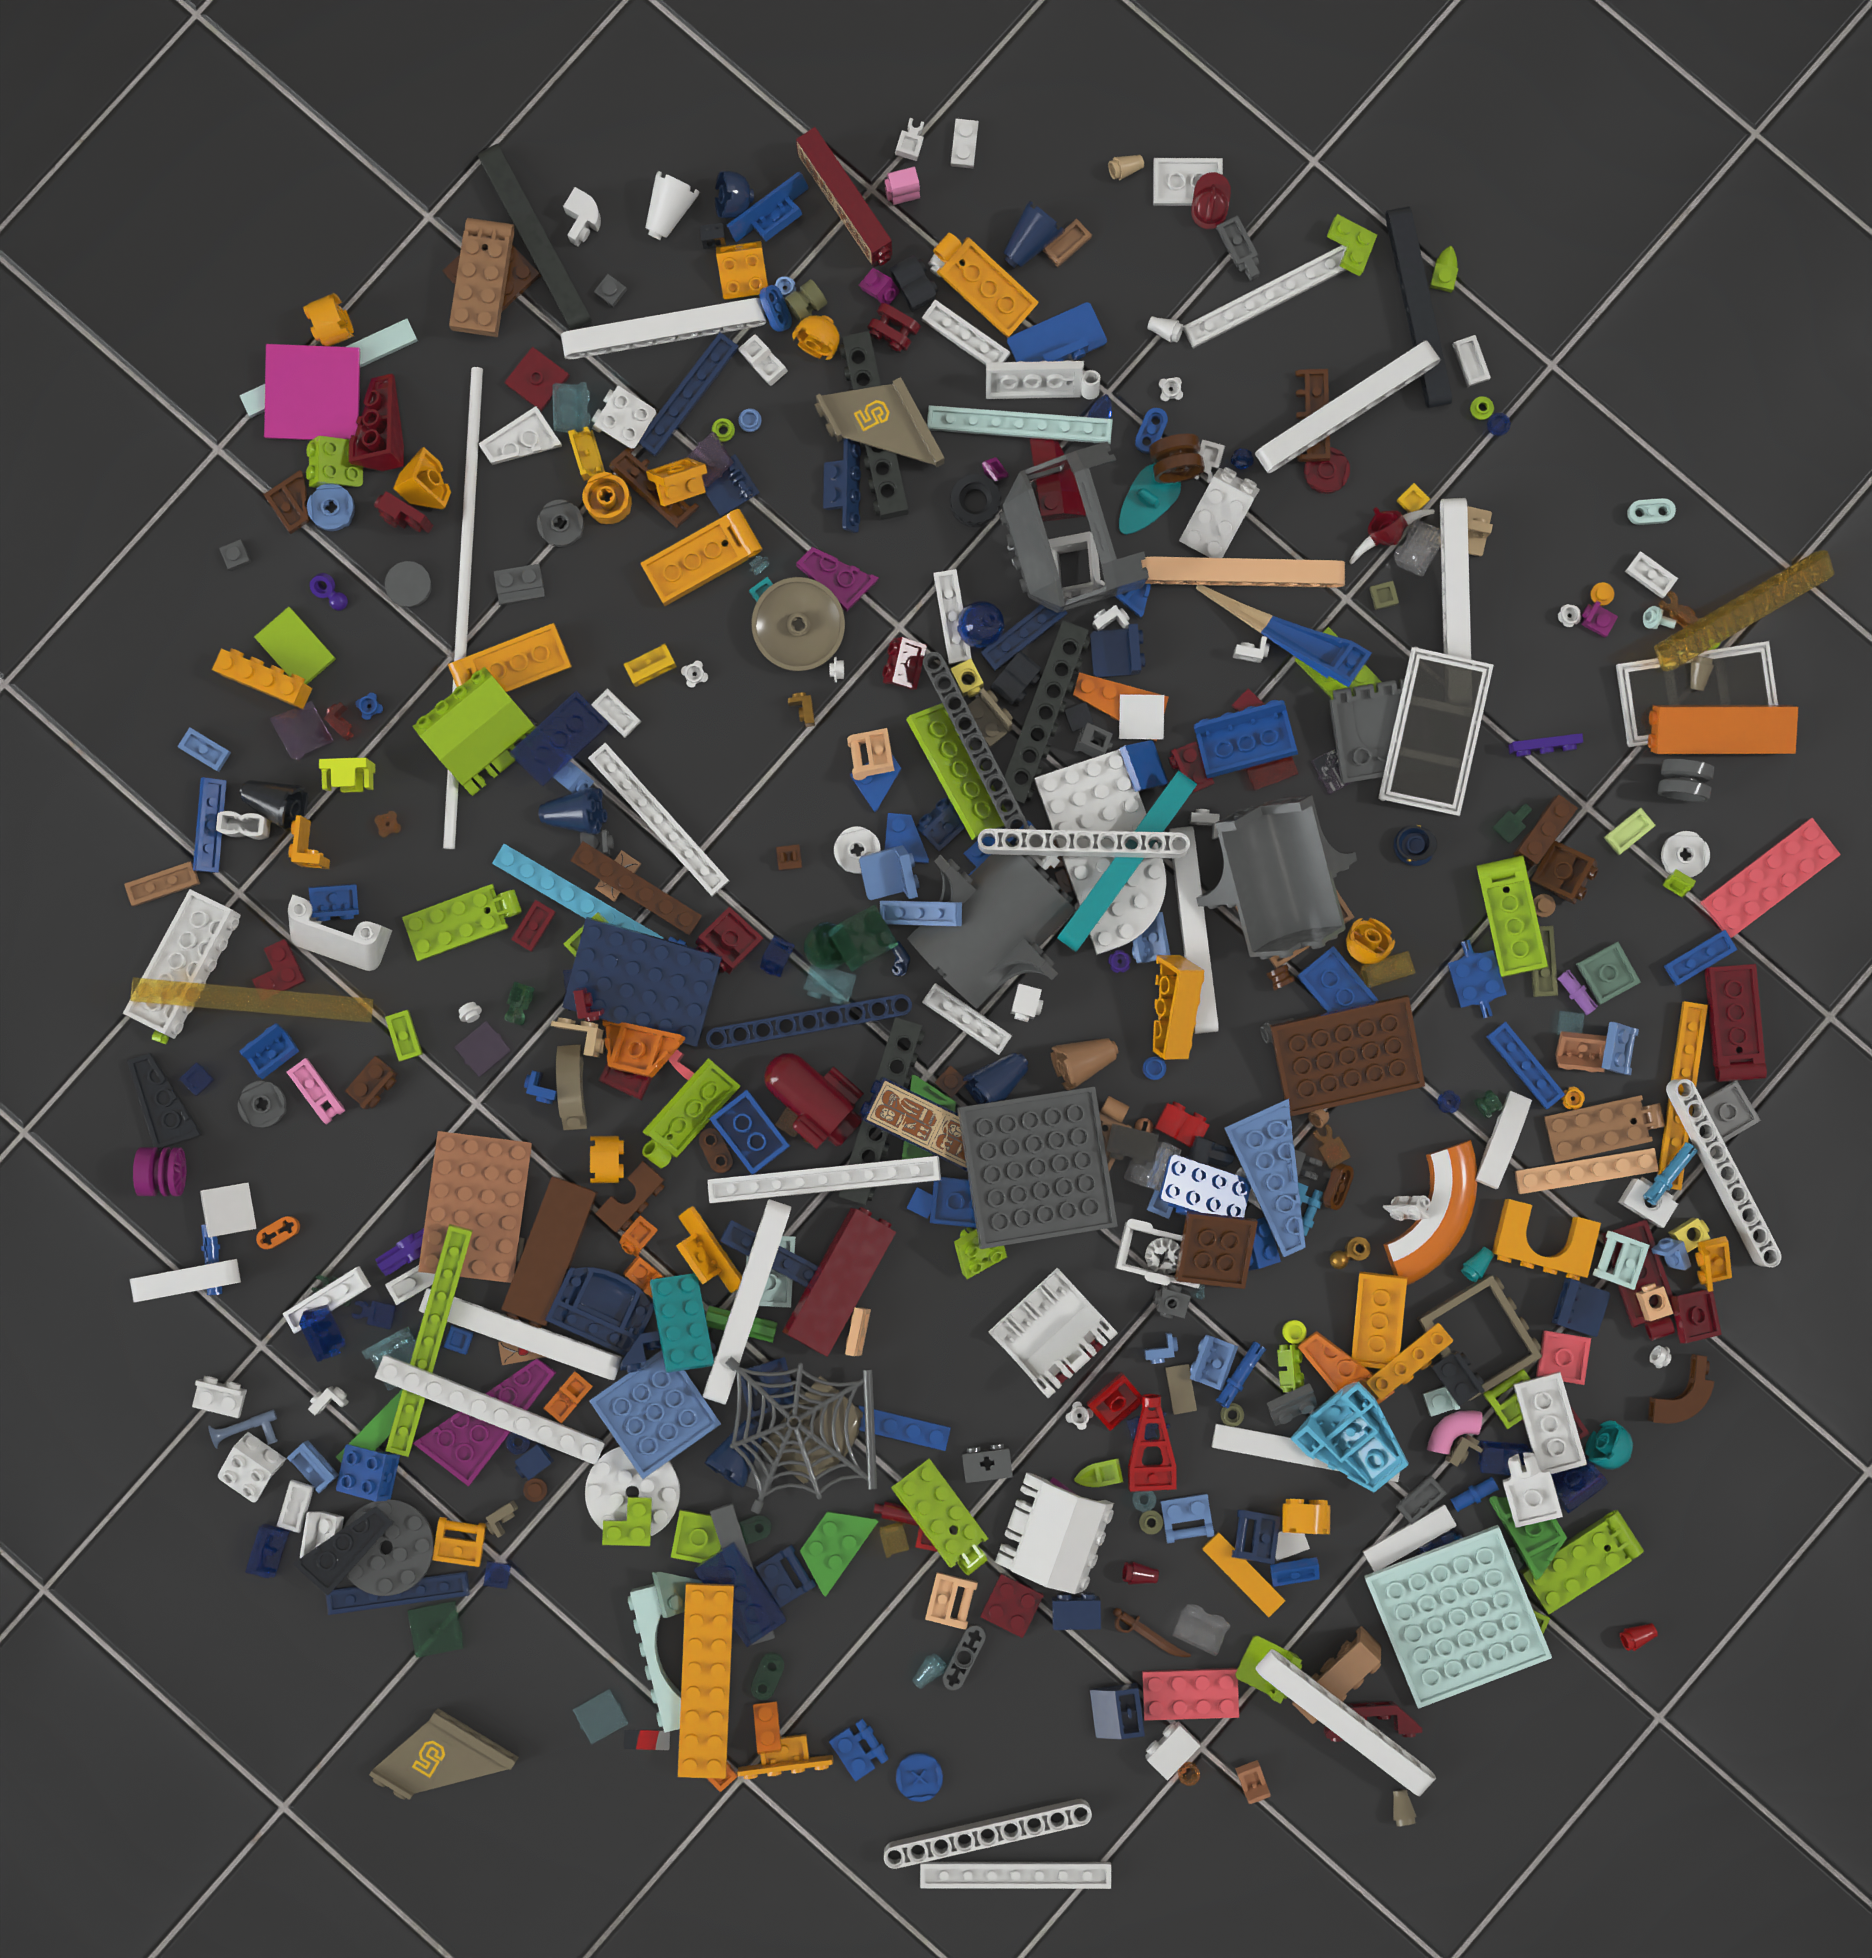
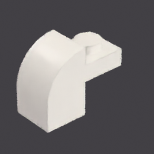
[563,187,601,247]

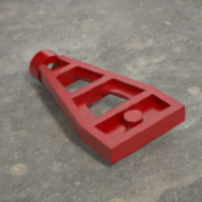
[1128,1394,1177,1492]

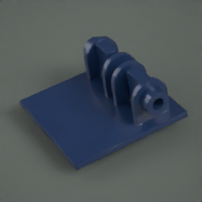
[702,454,760,517]

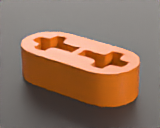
[256,1216,300,1249]

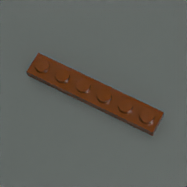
[570,841,702,936]

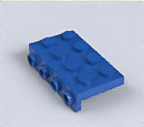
[1194,700,1298,779]

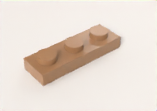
[124,861,200,907]

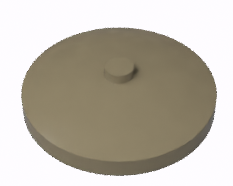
[752,577,845,671]

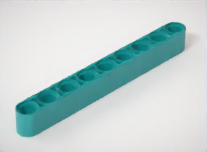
[1057,770,1197,952]

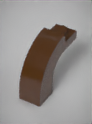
[1648,1354,1714,1424]

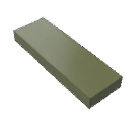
[1531,926,1558,997]

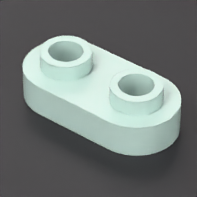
[1627,498,1676,525]

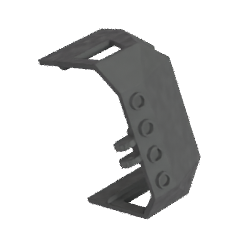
[999,442,1149,613]

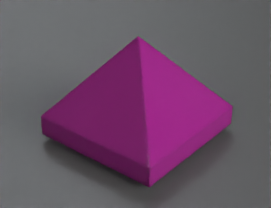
[982,457,1009,482]

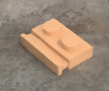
[845,1307,871,1356]

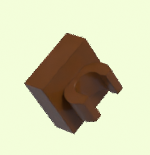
[776,844,802,871]

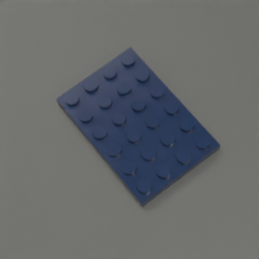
[562,917,723,1047]

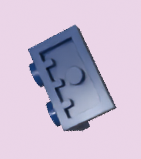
[336,1444,400,1502]

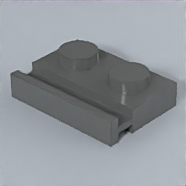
[494,564,546,606]
[1267,1383,1318,1426]

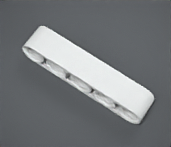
[130,1259,241,1302]

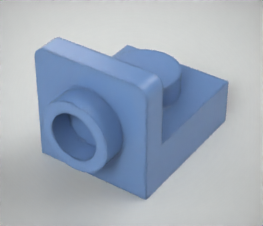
[1651,1238,1691,1270]

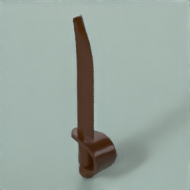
[1113,1608,1191,1657]

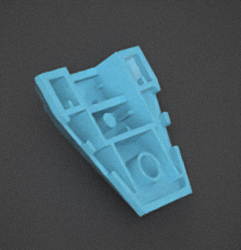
[1291,1381,1409,1492]

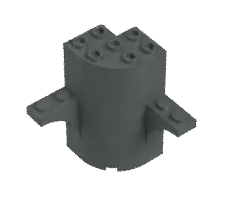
[1196,795,1357,959]
[907,840,1076,1009]

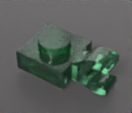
[1492,804,1532,844]
[505,981,535,1026]

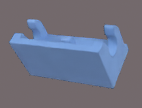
[287,1440,339,1493]

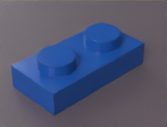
[1270,1557,1320,1587]

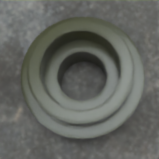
[1220,1403,1244,1427]
[1139,1510,1163,1534]

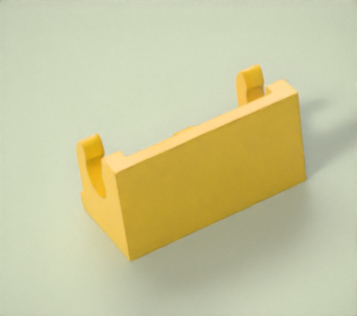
[568,427,605,481]
[624,644,677,687]

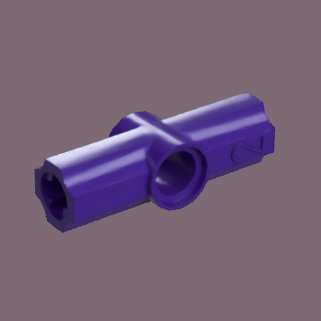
[375,1228,424,1276]

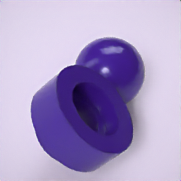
[310,573,348,611]

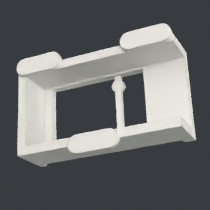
[1115,1219,1200,1289]

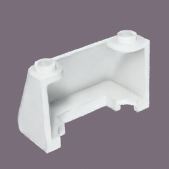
[288,895,392,971]

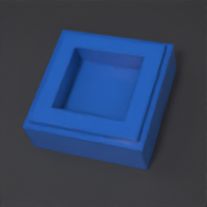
[907,1187,938,1219]
[444,1324,475,1355]

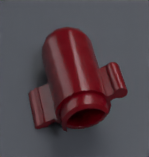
[764,1053,864,1149]

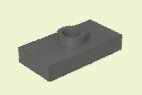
[1395,1475,1447,1525]

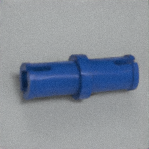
[1450,1476,1499,1512]

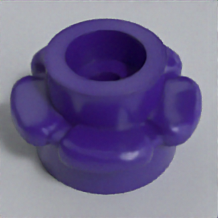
[1108,950,1131,973]

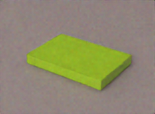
[254,607,336,685]

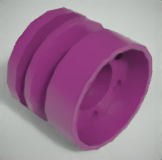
[133,1147,187,1196]

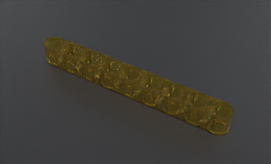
[1654,550,1835,671]

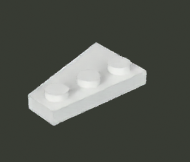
[479,406,562,465]

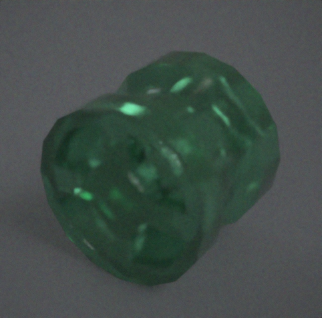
[1474,1090,1503,1119]

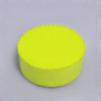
[1282,1320,1307,1344]

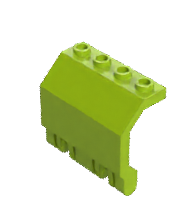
[413,667,544,796]

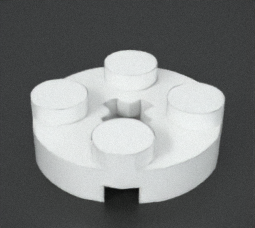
[834,826,881,874]
[1661,831,1710,878]

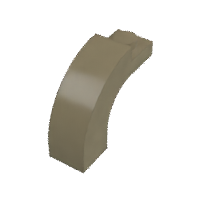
[556,1045,587,1130]

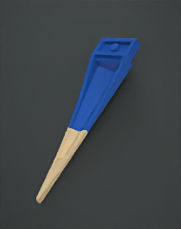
[1196,585,1372,688]

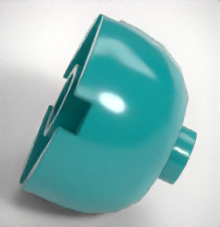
[1585,1420,1633,1470]

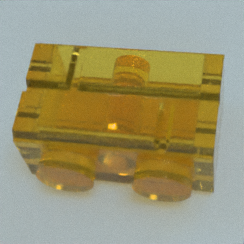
[1360,951,1415,988]

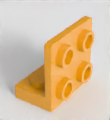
[716,241,768,299]
[288,815,330,869]

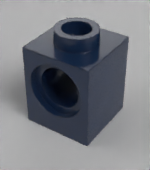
[514,1443,554,1481]

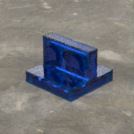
[1551,1455,1608,1514]

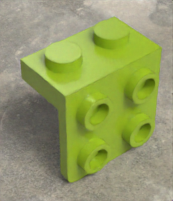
[306,436,363,488]
[1235,1635,1302,1704]

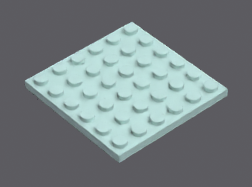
[1364,1525,1552,1709]

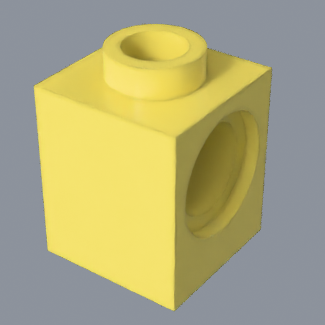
[950,659,984,698]
[1668,1218,1711,1253]

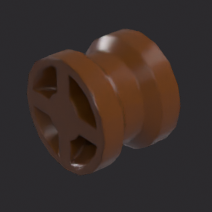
[1266,964,1295,991]

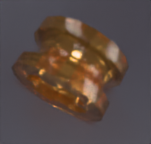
[1178,1762,1200,1786]

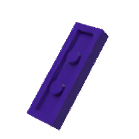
[1508,733,1583,757]

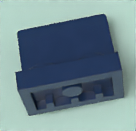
[1551,1278,1610,1337]

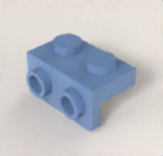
[1132,912,1170,963]
[1190,1335,1238,1391]

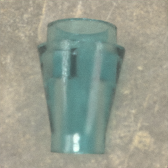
[912,1653,946,1689]

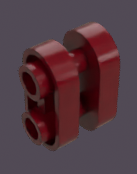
[867,303,921,352]

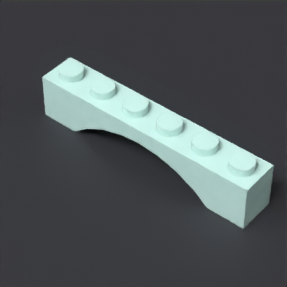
[628,1583,681,1733]

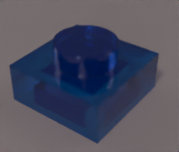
[180,1063,215,1096]
[483,1560,512,1589]

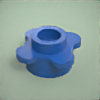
[356,693,383,720]

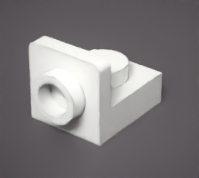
[1233,636,1270,663]

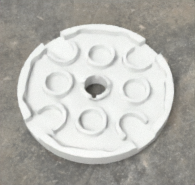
[585,1447,680,1536]

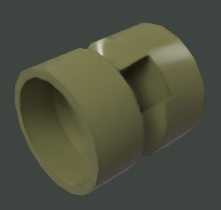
[784,279,828,322]

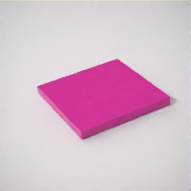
[264,344,360,440]

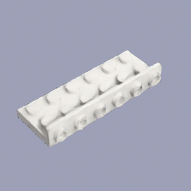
[123,889,241,1039]

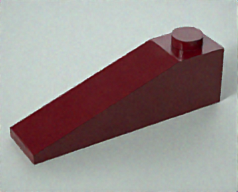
[349,374,404,471]
[1029,438,1086,522]

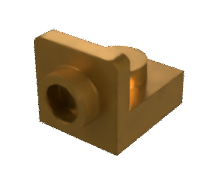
[788,692,815,727]

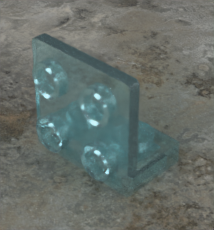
[362,1327,416,1391]

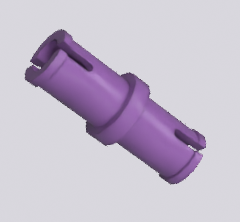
[1557,970,1598,1015]

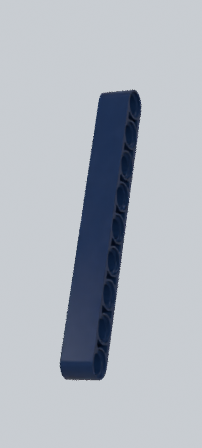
[706,994,912,1050]

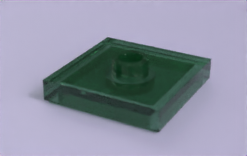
[408,1601,464,1658]

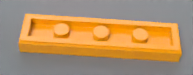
[1202,1532,1285,1617]

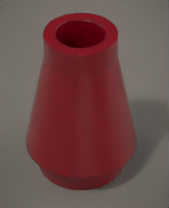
[1122,1561,1159,1585]

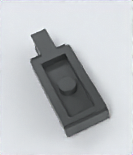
[1216,215,1260,281]

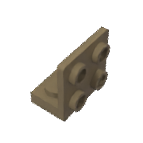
[968,688,1013,748]

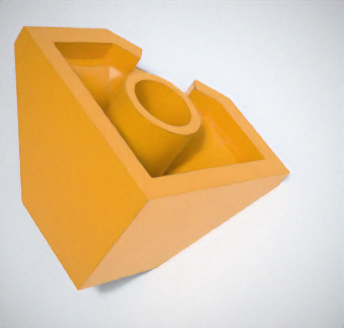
[393,447,451,509]

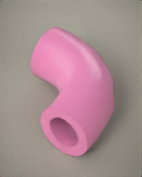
[1427,1410,1482,1454]

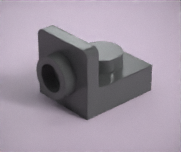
[580,829,614,855]

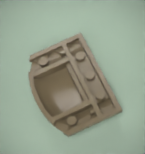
[761,1375,864,1484]

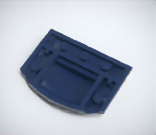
[545,1267,654,1356]

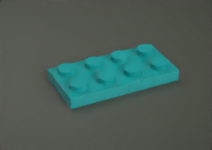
[650,1273,714,1373]

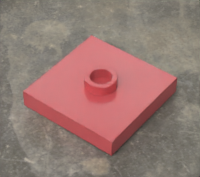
[1536,1330,1591,1385]

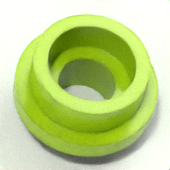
[1470,396,1494,420]
[712,418,735,442]

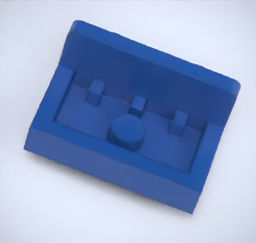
[309,884,359,921]
[240,1023,299,1080]
[524,1070,558,1104]
[1248,1217,1281,1271]

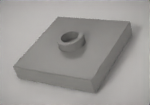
[1702,1081,1761,1142]

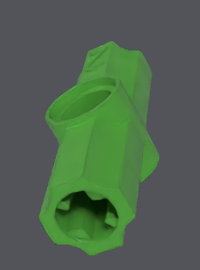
[706,1306,778,1343]

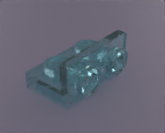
[552,382,590,432]
[803,963,857,1005]

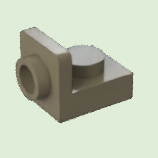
[1445,1434,1483,1467]
[486,1500,518,1538]

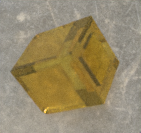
[879,1522,909,1558]

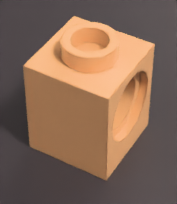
[1636,1283,1673,1321]

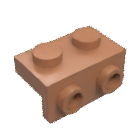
[1555,1031,1607,1072]

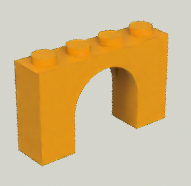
[1492,1199,1601,1281]

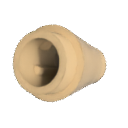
[1108,155,1144,180]

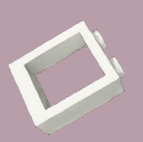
[1048,531,1101,601]

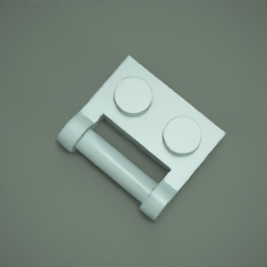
[1593,1231,1650,1290]

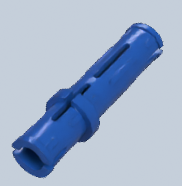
[201,1224,223,1295]
[1215,1341,1266,1409]

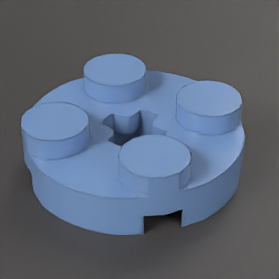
[307,484,355,531]

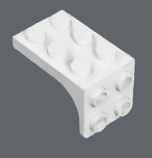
[1179,467,1260,558]

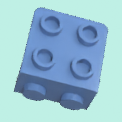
[859,845,920,900]

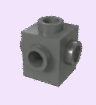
[1153,1283,1191,1319]

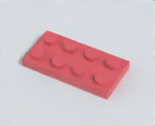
[1142,1668,1239,1721]

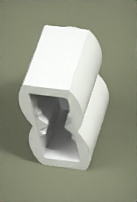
[216,811,271,840]

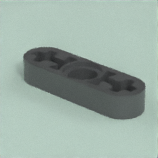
[943,1624,986,1690]

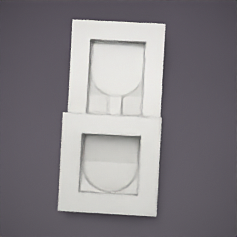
[738,334,788,386]

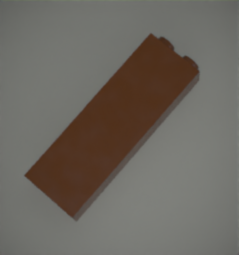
[502,1176,599,1328]

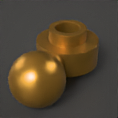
[1330,1237,1370,1269]

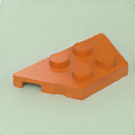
[602,1020,685,1078]

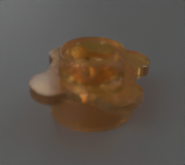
[375,811,401,837]

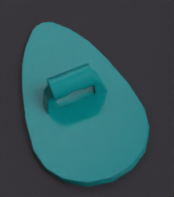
[1119,463,1181,535]

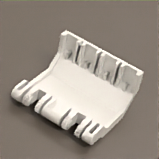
[988,1268,1118,1398]
[995,1473,1114,1594]

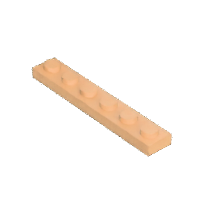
[1514,1148,1659,1194]

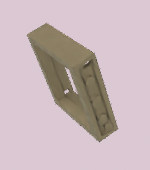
[1416,1274,1542,1401]

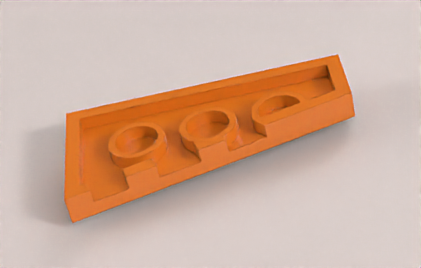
[1073,672,1169,742]
[1298,1331,1395,1404]

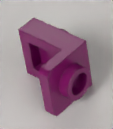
[859,268,900,304]

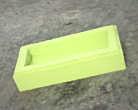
[1603,808,1656,855]

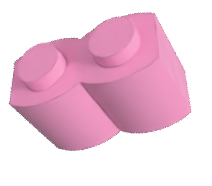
[884,166,920,205]

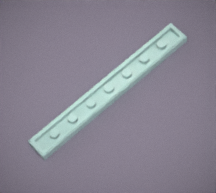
[239,319,418,418]
[927,406,1113,444]

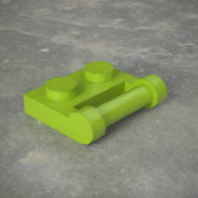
[1482,1369,1530,1429]

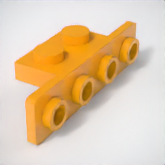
[676,1206,742,1293]
[1366,1323,1453,1400]
[737,1734,833,1779]

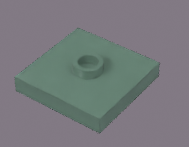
[1576,942,1641,1005]

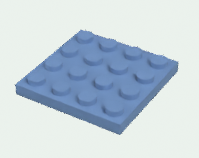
[590,1350,721,1479]

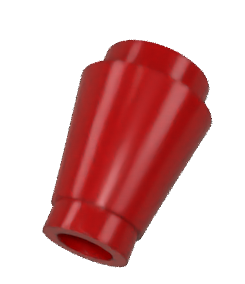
[1620,1623,1658,1651]

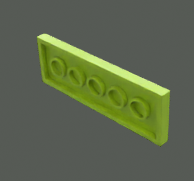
[906,703,1007,840]

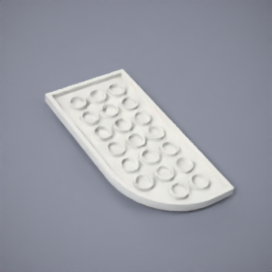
[1034,749,1166,955]

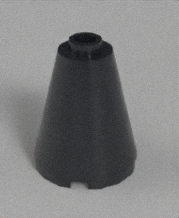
[240,780,308,831]

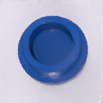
[1143,1056,1166,1080]

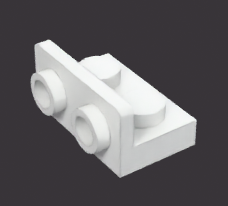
[192,1376,247,1418]
[300,1511,344,1558]

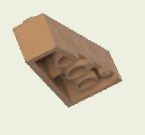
[1292,1626,1382,1724]

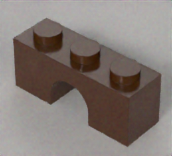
[1513,794,1578,867]
[595,1161,666,1233]

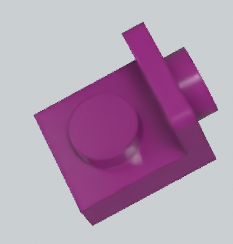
[1581,601,1618,638]

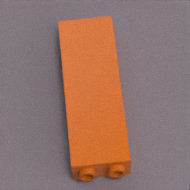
[1648,705,1798,754]

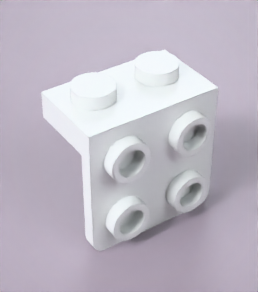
[591,386,656,449]
[218,1432,286,1502]

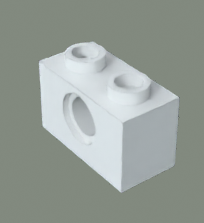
[1618,1177,1678,1228]

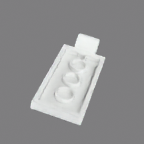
[986,360,1100,399]

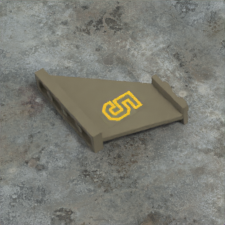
[814,377,945,468]
[369,1708,519,1800]

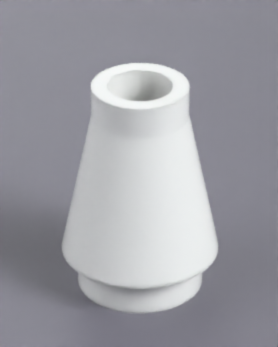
[1147,316,1183,343]

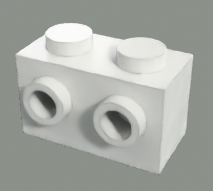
[1010,984,1043,1022]
[1145,1721,1201,1781]

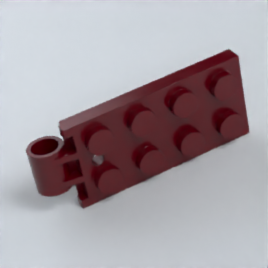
[1601,1219,1675,1341]

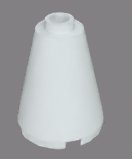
[645,171,700,240]

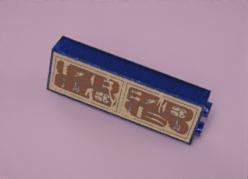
[860,1077,967,1171]

